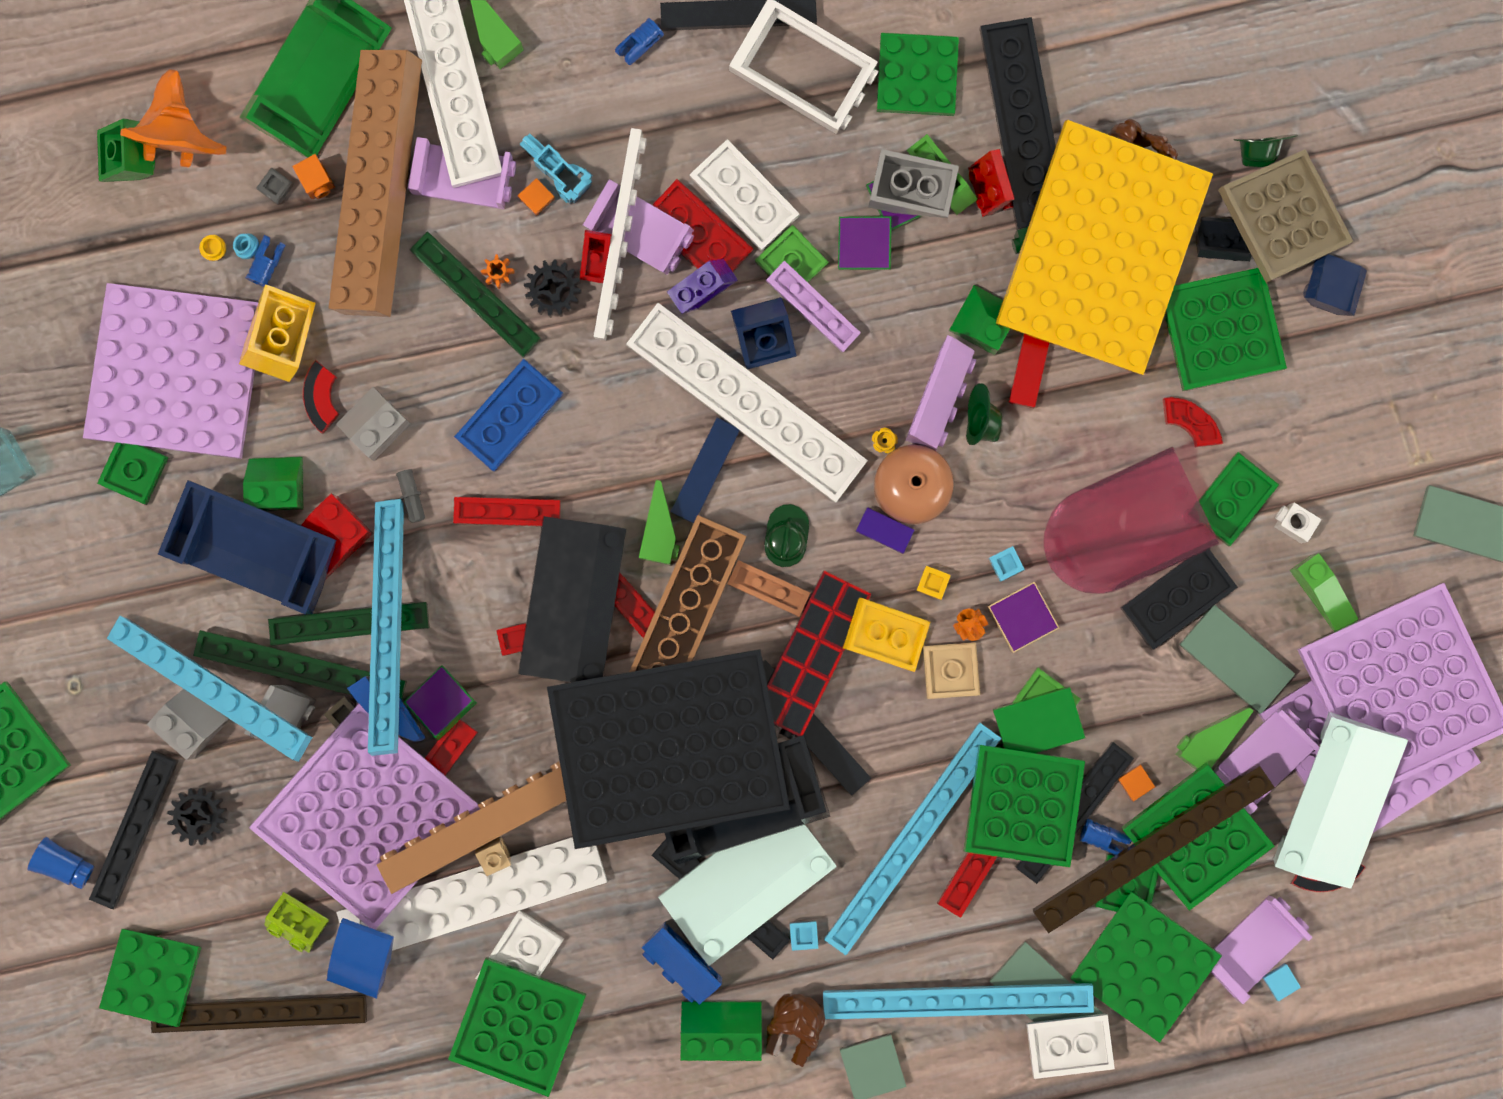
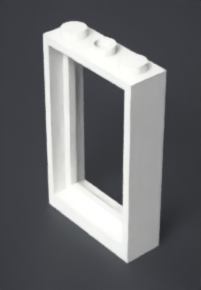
[729,0,879,134]

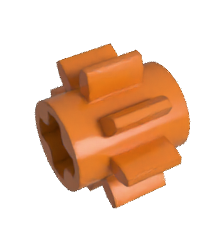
[481,254,515,289]
[953,608,988,641]

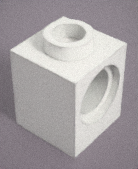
[1274,503,1322,544]

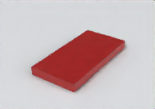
[652,179,753,272]

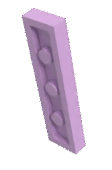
[766,261,861,352]

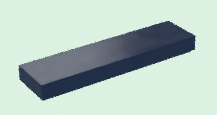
[671,418,740,523]

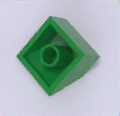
[97,119,155,182]
[243,457,304,511]

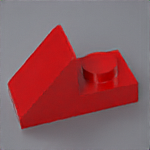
[580,230,612,283]

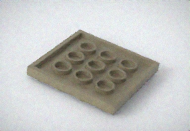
[1218,149,1353,283]

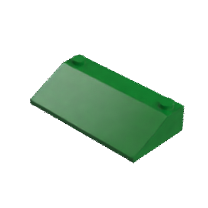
[239,0,392,158]

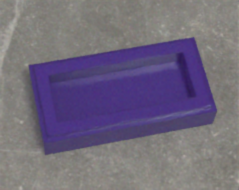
[855,507,914,554]

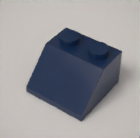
[731,297,797,370]

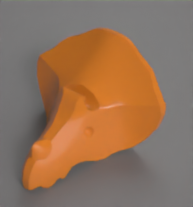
[120,69,227,168]

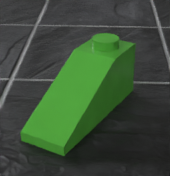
[470,0,524,69]
[907,134,977,215]
[639,480,680,566]
[1290,553,1358,632]
[1175,707,1253,770]

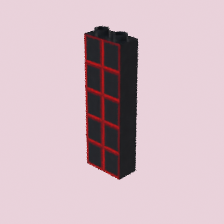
[767,571,871,739]

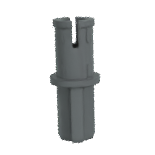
[396,469,425,523]

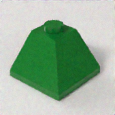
[949,285,1010,356]

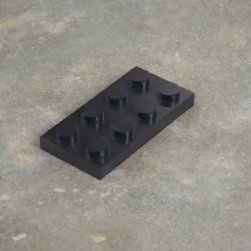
[1120,545,1238,650]

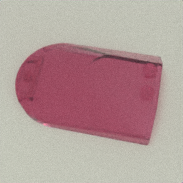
[1044,447,1219,594]

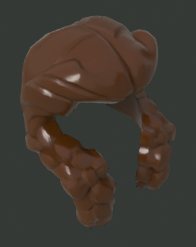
[1108,118,1178,160]
[765,994,825,1067]

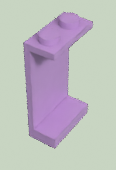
[408,137,516,209]
[583,179,694,275]
[1214,707,1320,815]
[1211,895,1313,1004]

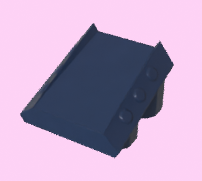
[1303,254,1367,316]

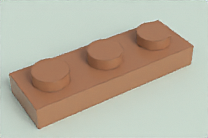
[727,560,810,617]

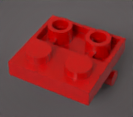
[968,149,1014,217]

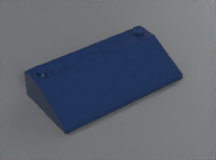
[158,480,337,614]

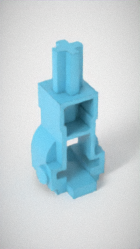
[520,133,593,204]

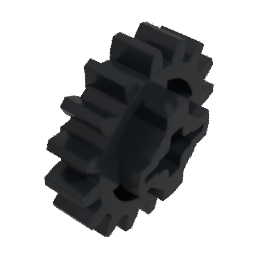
[524,259,582,318]
[167,787,228,846]

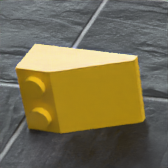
[239,284,315,382]

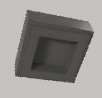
[256,168,294,205]

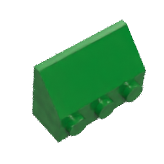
[680,1001,762,1061]

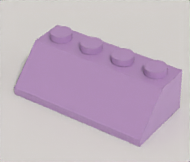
[905,335,976,451]

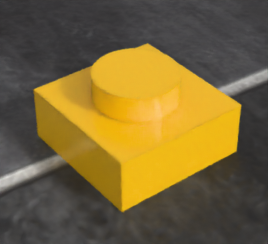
[916,566,951,600]

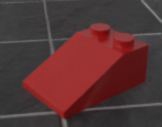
[301,493,374,580]

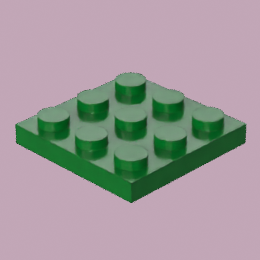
[877,33,959,116]
[99,929,201,1027]

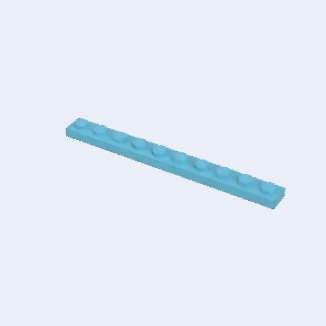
[368,499,404,756]
[107,616,313,762]
[824,722,1001,955]
[823,983,1094,1019]

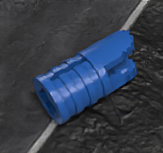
[615,18,664,65]
[245,235,286,287]
[1080,819,1132,855]

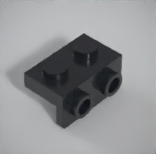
[1195,217,1252,262]

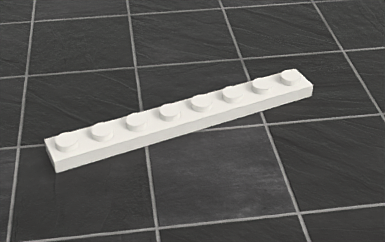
[594,128,647,341]

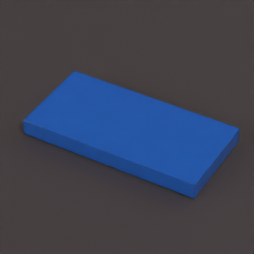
[454,359,564,472]

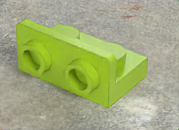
[264,892,329,953]

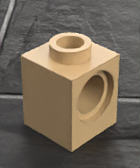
[475,836,511,876]

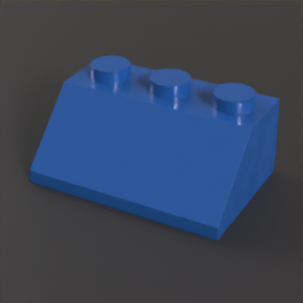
[642,922,722,1005]

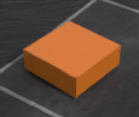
[517,178,555,216]
[1118,764,1155,802]

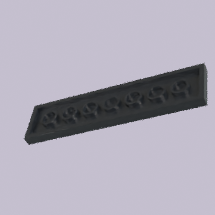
[979,17,1056,231]

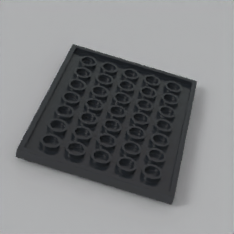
[547,649,790,849]

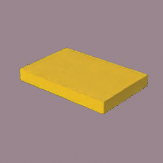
[843,598,931,672]

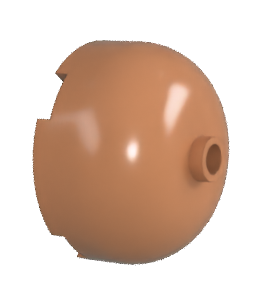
[874,445,954,525]

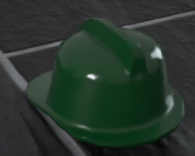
[1234,134,1298,167]
[966,383,1003,445]
[764,504,809,567]

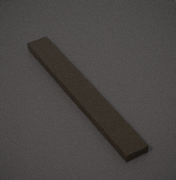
[151,995,367,1033]

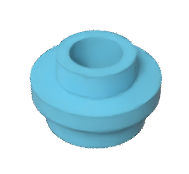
[233,233,259,259]

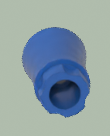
[27,837,94,889]

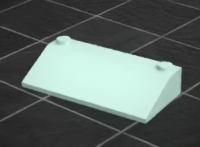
[1273,712,1408,889]
[658,825,837,966]

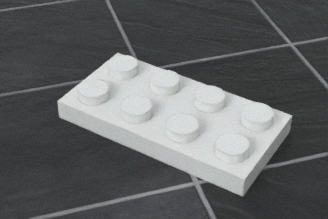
[690,139,800,252]

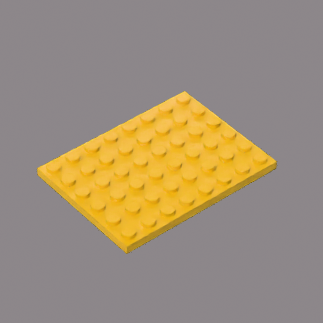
[996,120,1213,375]

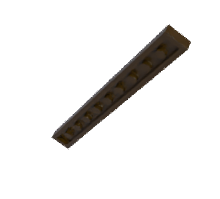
[1033,764,1275,934]

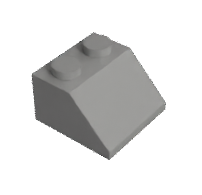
[336,387,411,461]
[147,689,230,760]

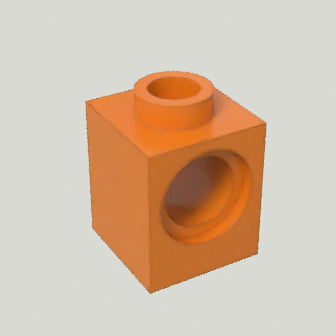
[292,154,335,199]

